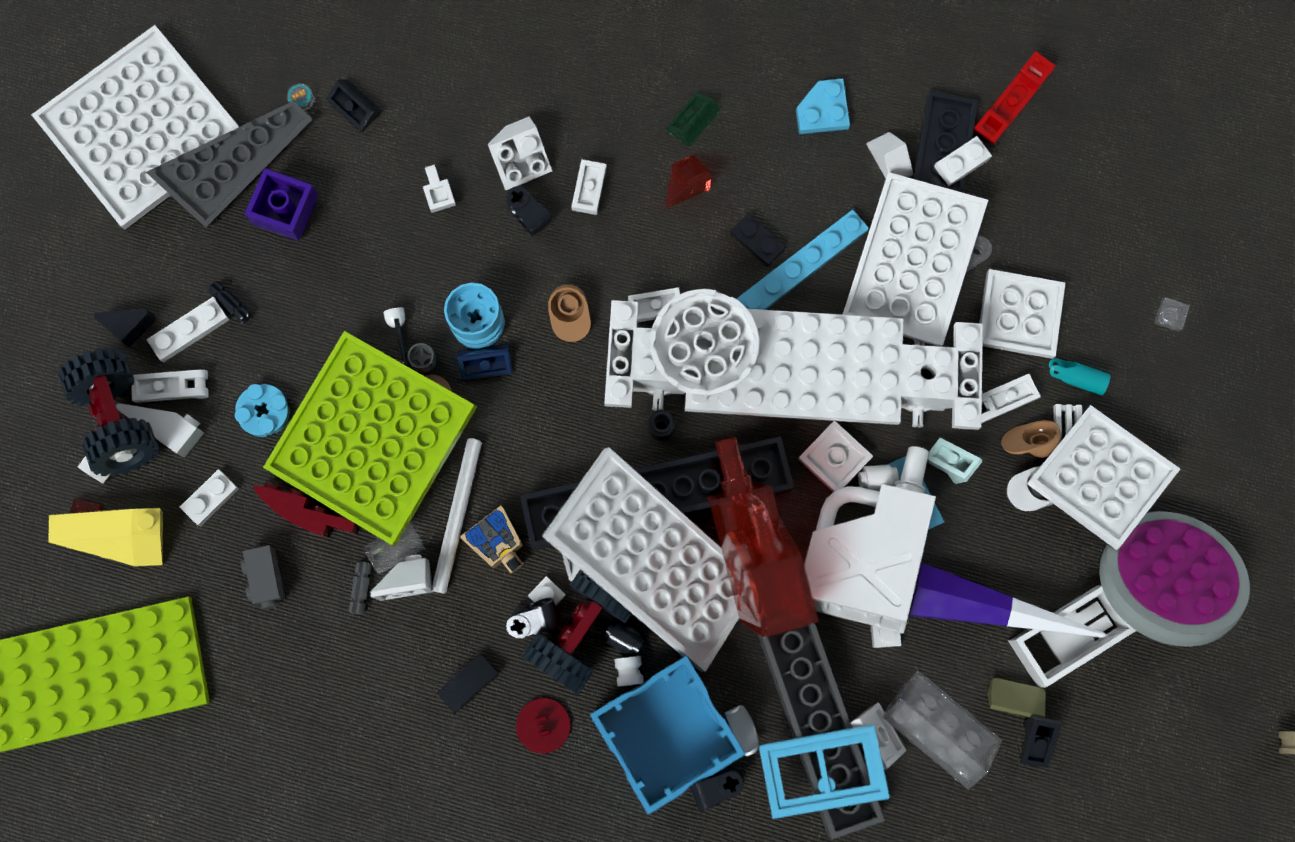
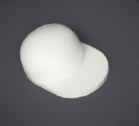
[1007,466,1053,511]

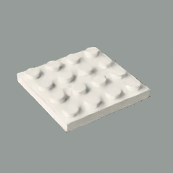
[1027,405,1180,550]

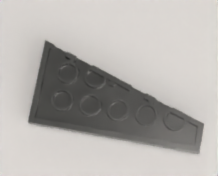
[146,101,312,228]

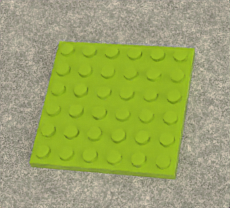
[263,331,477,546]

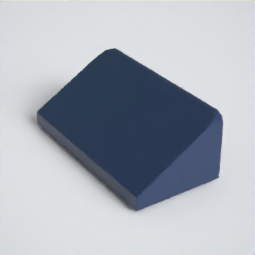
[457,344,513,381]

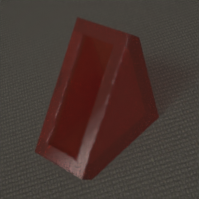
[664,155,712,209]

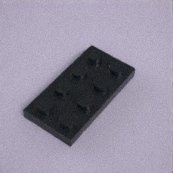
[913,91,978,193]

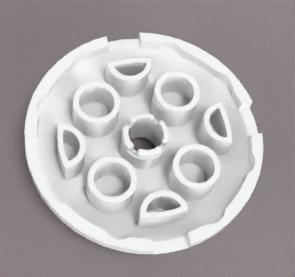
[650,289,759,396]

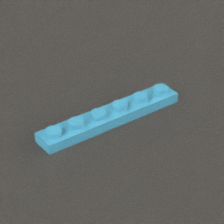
[737,210,869,310]

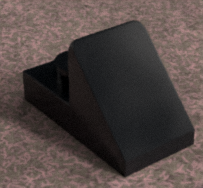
[1019,717,1062,768]

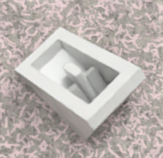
[867,132,913,178]

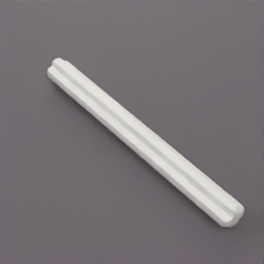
[432,438,482,594]

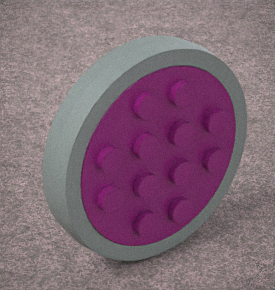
[1099,511,1250,647]

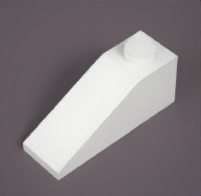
[116,403,204,458]

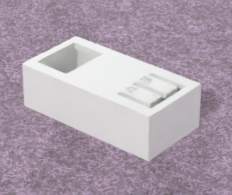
[1008,585,1136,687]

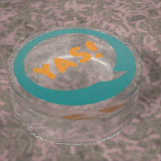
[287,84,314,110]

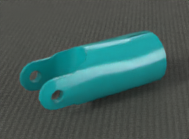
[1049,358,1111,396]

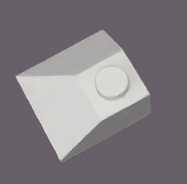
[371,555,433,601]

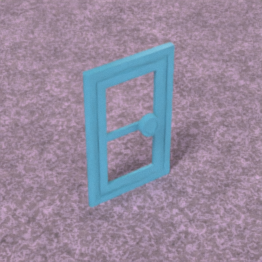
[759,724,890,819]

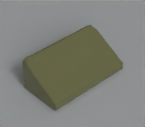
[987,678,1046,718]

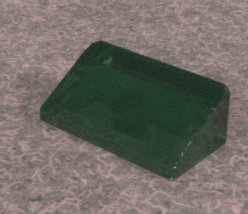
[665,92,719,147]

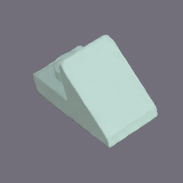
[927,438,982,484]

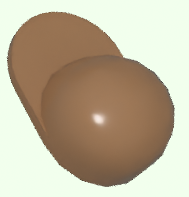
[548,284,591,342]
[1001,420,1062,458]

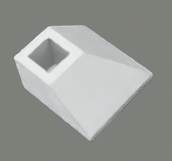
[488,117,552,190]

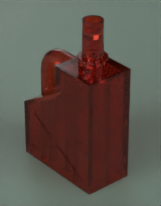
[708,437,819,637]

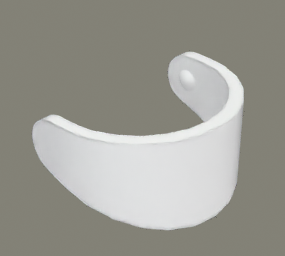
[725,705,759,756]

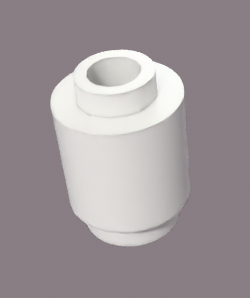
[858,464,899,492]

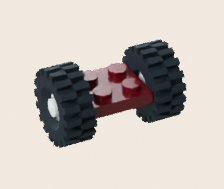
[59,348,159,477]
[522,569,632,695]

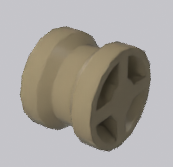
[1278,731,1295,754]

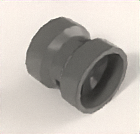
[408,343,437,374]

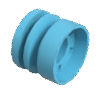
[444,283,505,349]

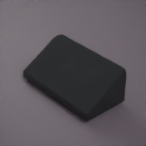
[325,79,382,132]

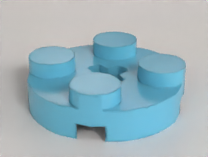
[235,384,290,437]

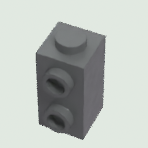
[241,545,286,609]

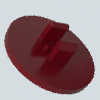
[516,698,570,754]

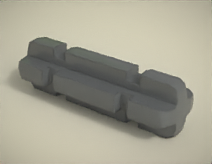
[349,562,372,615]

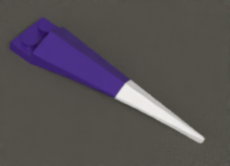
[908,563,1107,638]

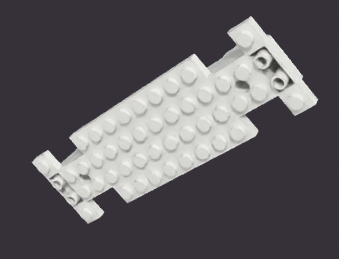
[604,300,983,430]

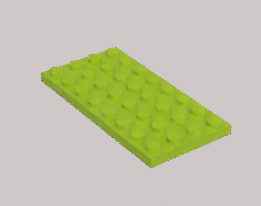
[0,597,210,753]

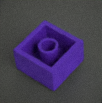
[244,168,319,241]

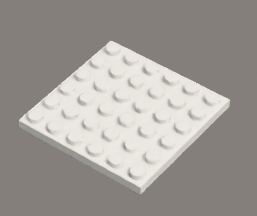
[32,25,239,230]

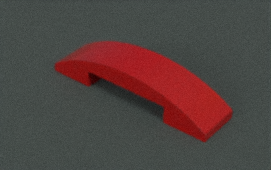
[974,51,1056,144]

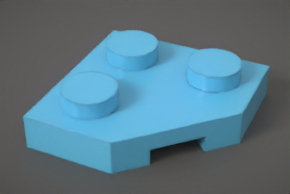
[796,79,850,134]

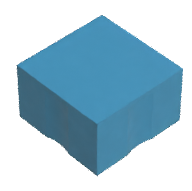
[590,656,745,815]

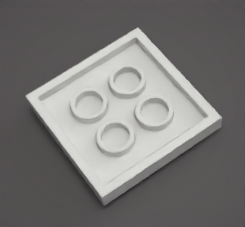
[979,269,1065,359]

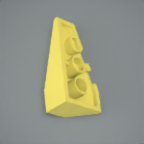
[49,508,163,566]

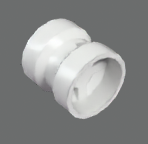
[614,656,644,687]

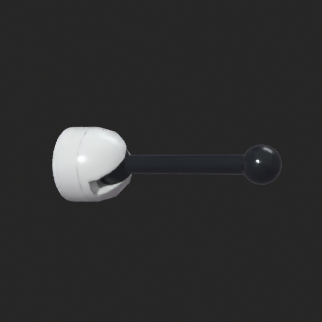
[383,307,411,368]

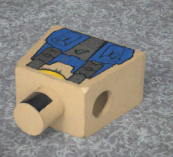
[460,506,523,574]

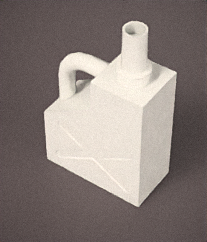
[797,446,936,633]

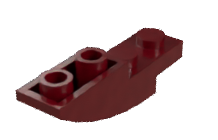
[254,482,359,538]

